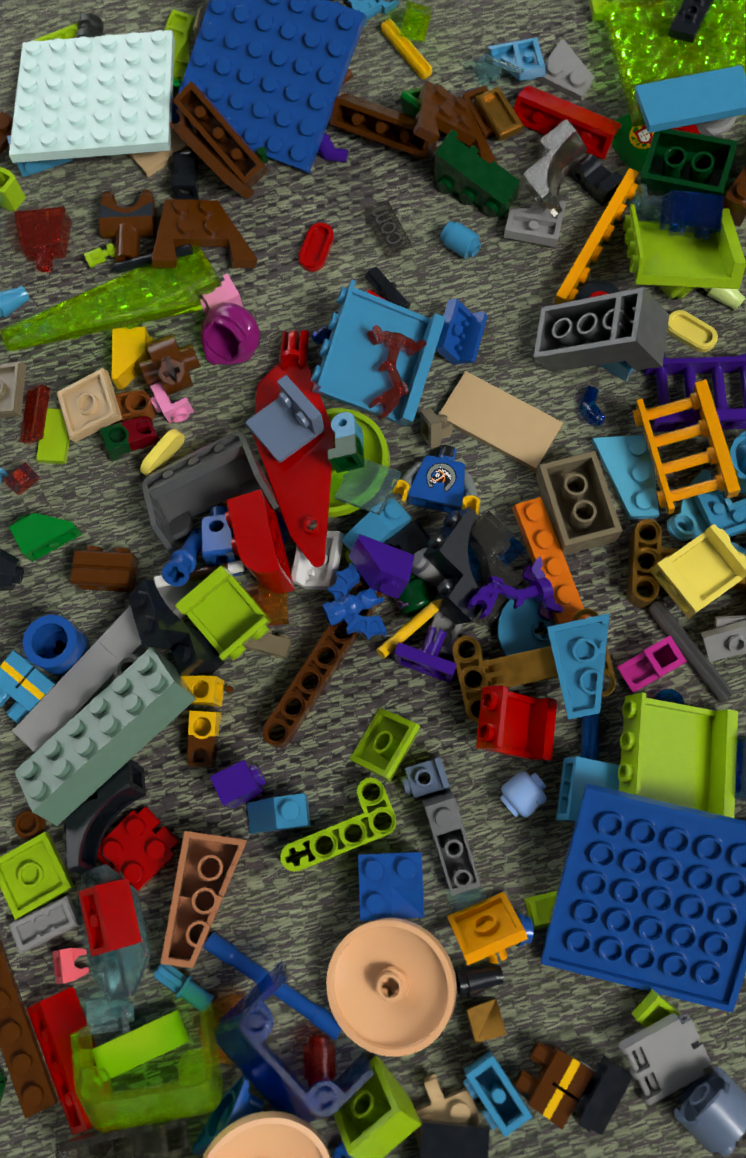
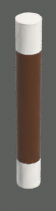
[154,560,245,588]

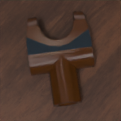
[99,189,157,263]

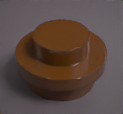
[14,809,46,840]

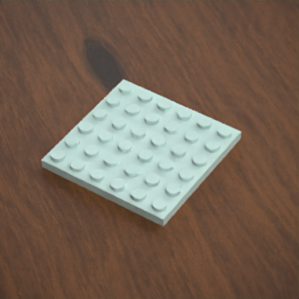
[9,30,175,163]

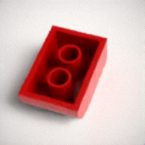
[225,489,295,593]

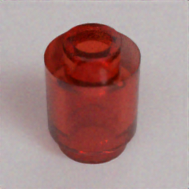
[303,1035,337,1089]

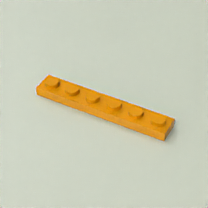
[554,168,639,305]

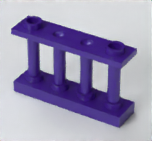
[644,353,746,432]

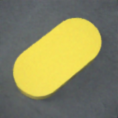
[667,310,718,352]
[140,429,185,477]

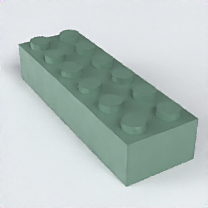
[14,647,196,826]

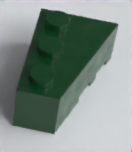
[434,129,520,219]

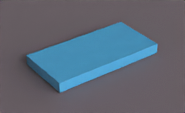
[634,65,746,133]

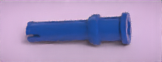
[162,528,202,587]

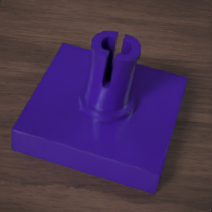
[394,626,457,684]

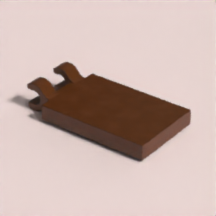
[169,109,255,199]

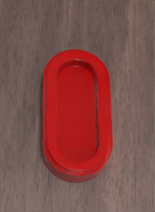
[298,222,334,272]

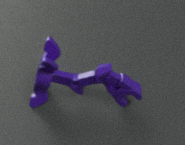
[466,557,563,621]

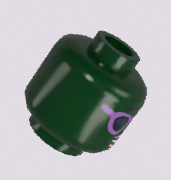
[393,575,435,618]

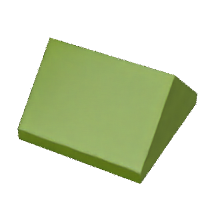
[349,708,420,783]

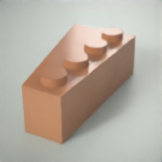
[160,831,248,968]

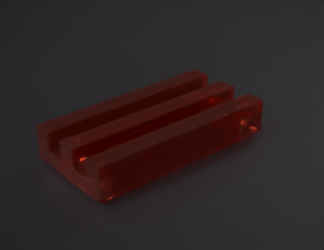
[20,384,50,444]

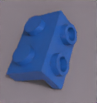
[436,298,488,365]

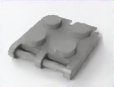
[618,1013,711,1105]

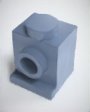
[401,757,450,800]

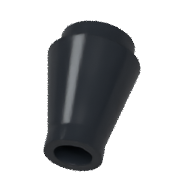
[454,964,504,998]

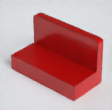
[78,878,141,957]

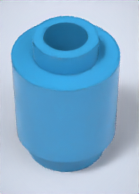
[440,221,481,259]

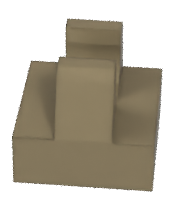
[420,408,453,448]

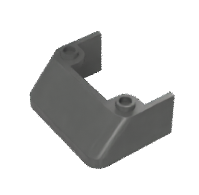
[142,432,279,555]

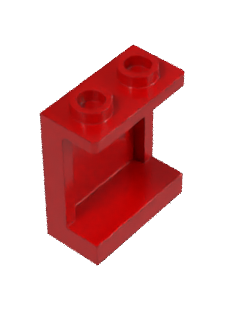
[476,685,557,761]

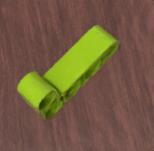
[280,777,397,872]

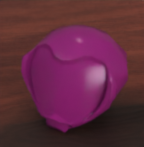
[201,302,260,365]

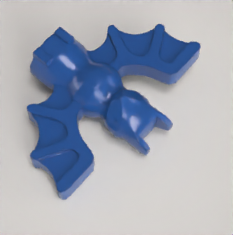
[322,563,387,640]

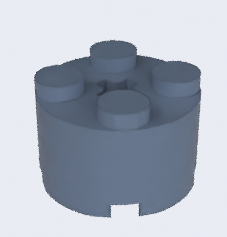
[674,1067,746,1157]

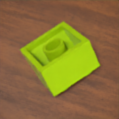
[327,1056,422,1158]

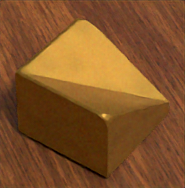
[465,998,507,1043]

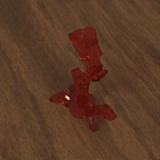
[367,325,427,420]

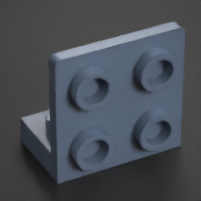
[246,375,325,463]

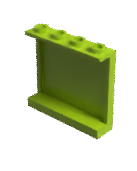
[622,204,746,289]
[618,693,738,818]

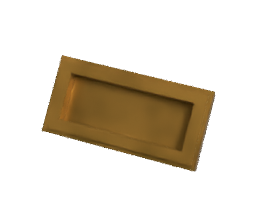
[475,86,524,142]

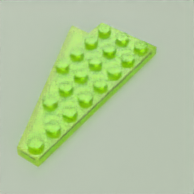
[0,246,222,352]

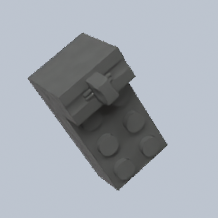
[533,287,669,372]

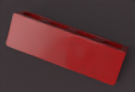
[513,85,622,160]
[27,987,120,1136]

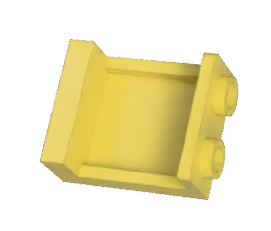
[650,524,746,619]

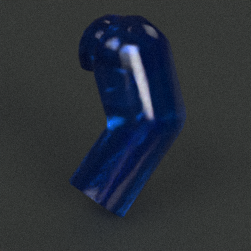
[578,386,605,427]

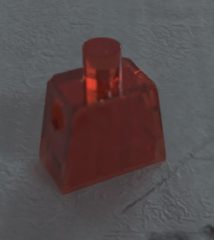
[14,206,72,272]

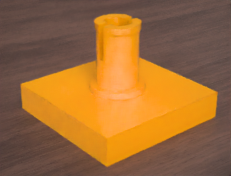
[447,891,528,965]

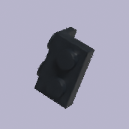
[572,1056,633,1135]

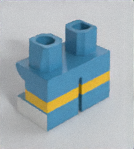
[0,650,57,723]

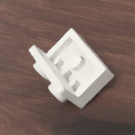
[291,529,345,590]

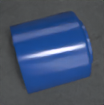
[22,615,90,676]

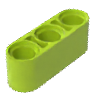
[91,1009,190,1082]

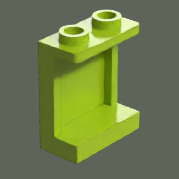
[175,566,272,661]

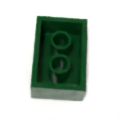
[640,129,738,207]

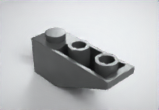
[421,788,481,896]

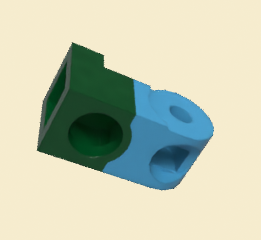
[328,412,365,473]

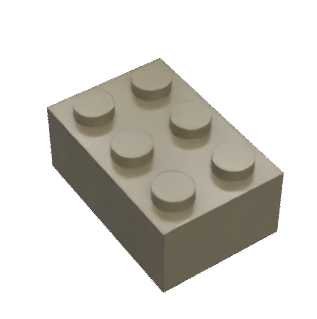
[535,451,622,555]

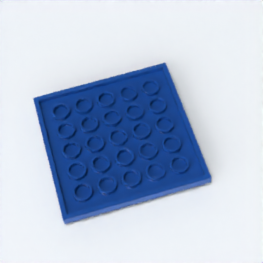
[172,0,367,174]
[540,783,746,1013]

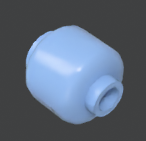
[500,771,547,817]

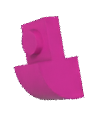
[617,636,687,693]

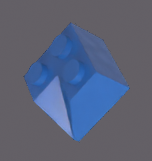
[358,852,424,921]

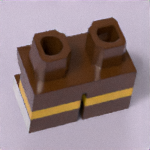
[513,1041,594,1130]

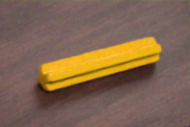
[381,19,432,80]

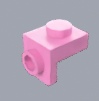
[150,381,194,423]

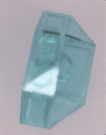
[77,864,151,1002]

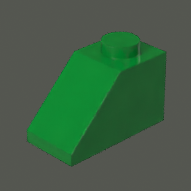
[9,513,83,562]

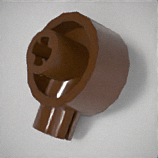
[139,333,201,396]

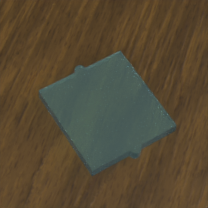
[335,459,401,515]

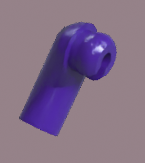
[318,133,349,163]

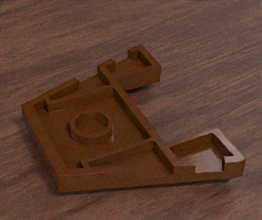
[413,81,498,164]
[151,199,257,268]

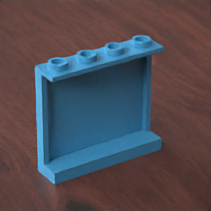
[311,279,446,426]

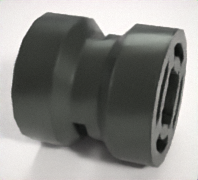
[76,13,104,38]

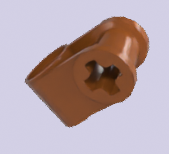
[107,390,157,427]

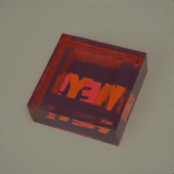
[3,462,40,495]

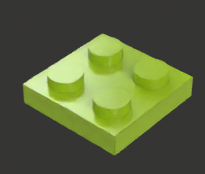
[0,832,75,920]

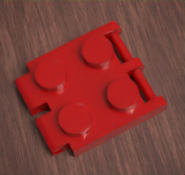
[97,807,180,898]

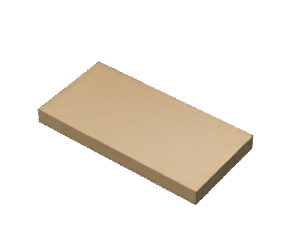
[438,371,563,471]

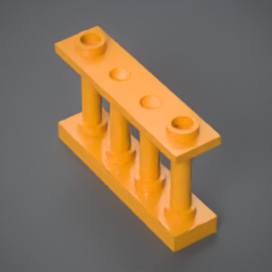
[632,379,741,515]

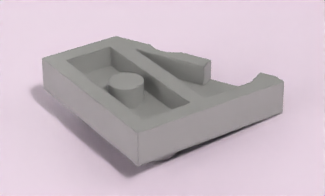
[536,39,594,102]
[504,201,566,247]

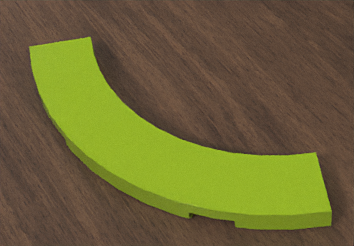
[164,9,195,92]

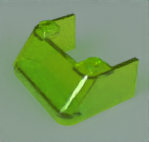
[70,1004,223,1132]

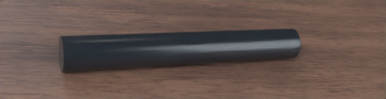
[114,243,193,274]

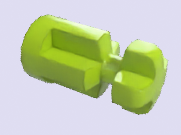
[84,243,115,268]

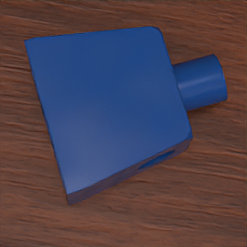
[202,506,241,576]

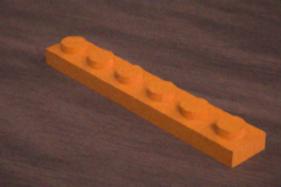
[512,497,588,625]

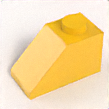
[112,326,154,390]

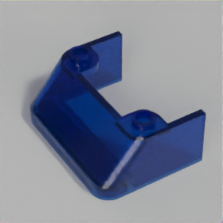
[215,961,374,1123]

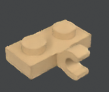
[414,1073,481,1146]

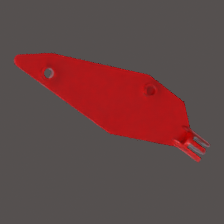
[252,330,335,568]

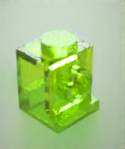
[400,0,431,42]

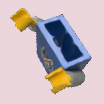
[390,445,480,515]

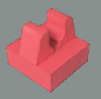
[52,947,89,984]

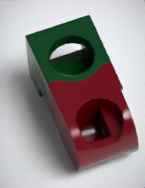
[100,417,159,462]

